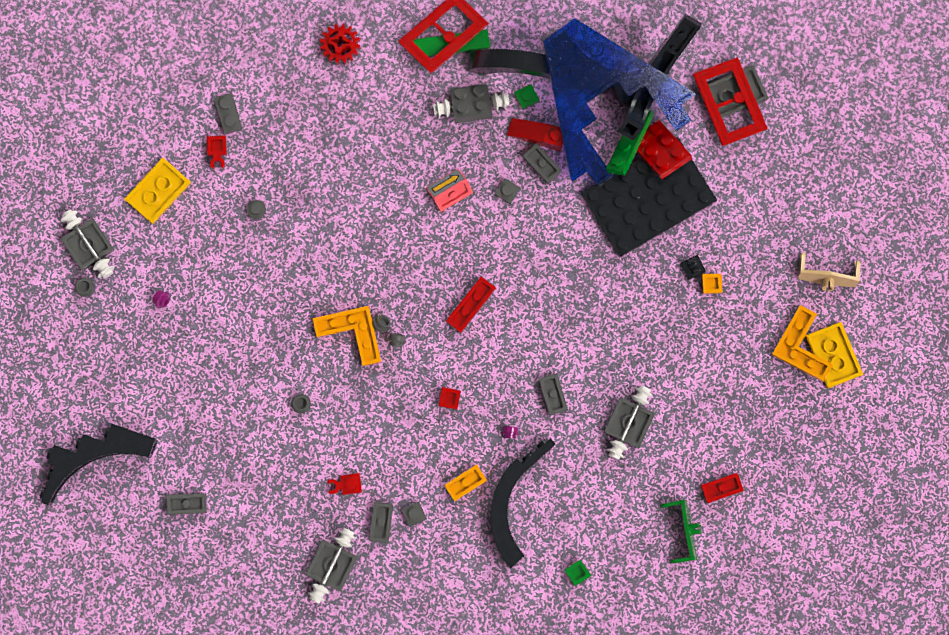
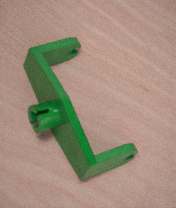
[660,500,702,564]

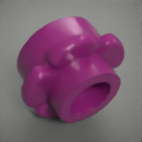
[152,290,170,308]
[500,426,520,439]

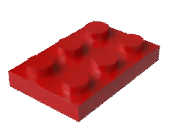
[637,120,692,180]

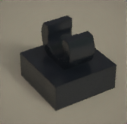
[680,255,706,280]

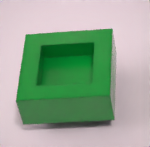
[514,84,540,110]
[564,559,591,586]

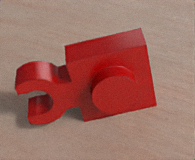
[207,135,227,169]
[327,473,362,495]

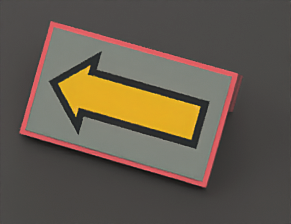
[426,169,473,212]

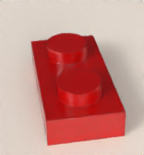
[700,472,744,504]

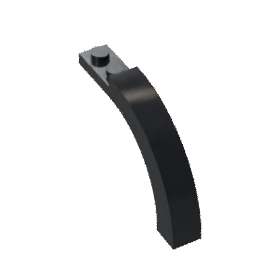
[617,14,702,141]
[466,49,599,92]
[490,438,556,569]

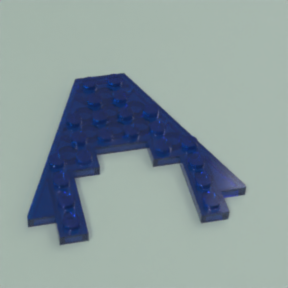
[543,17,696,186]

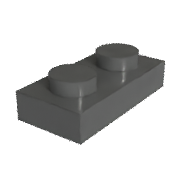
[214,93,243,134]
[523,143,562,184]
[538,373,568,416]
[167,493,207,515]
[369,502,394,543]

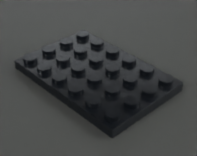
[581,137,717,258]

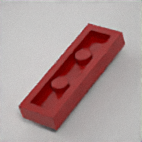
[446,276,496,333]

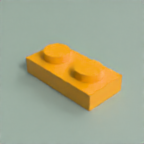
[444,464,487,502]

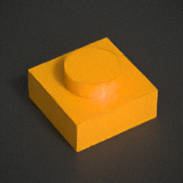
[702,274,723,294]

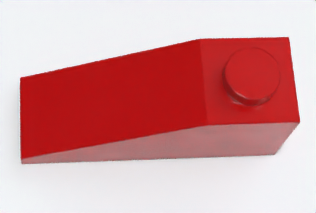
[507,118,567,152]

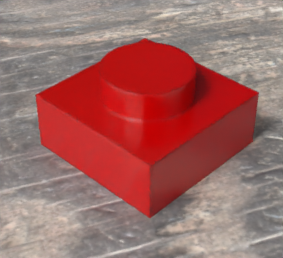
[438,387,461,410]

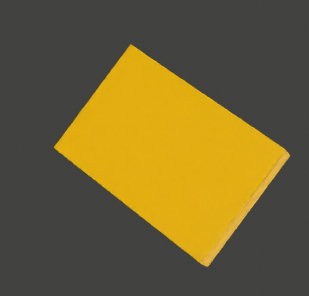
[124,157,191,224]
[805,322,864,389]

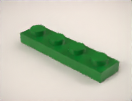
[606,110,654,176]

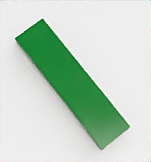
[413,29,490,57]

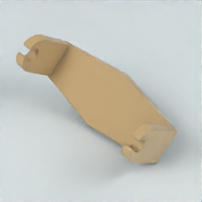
[798,252,861,291]

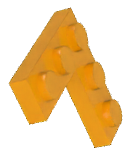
[772,305,833,383]
[313,306,381,366]

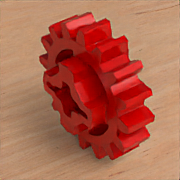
[320,23,361,65]

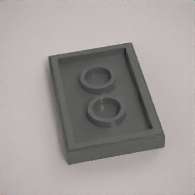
[708,65,769,119]

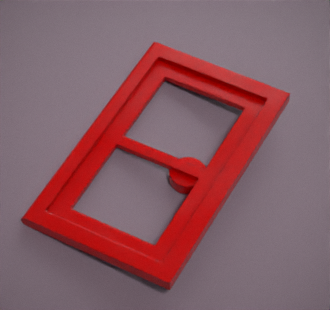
[398,0,489,74]
[692,57,768,147]

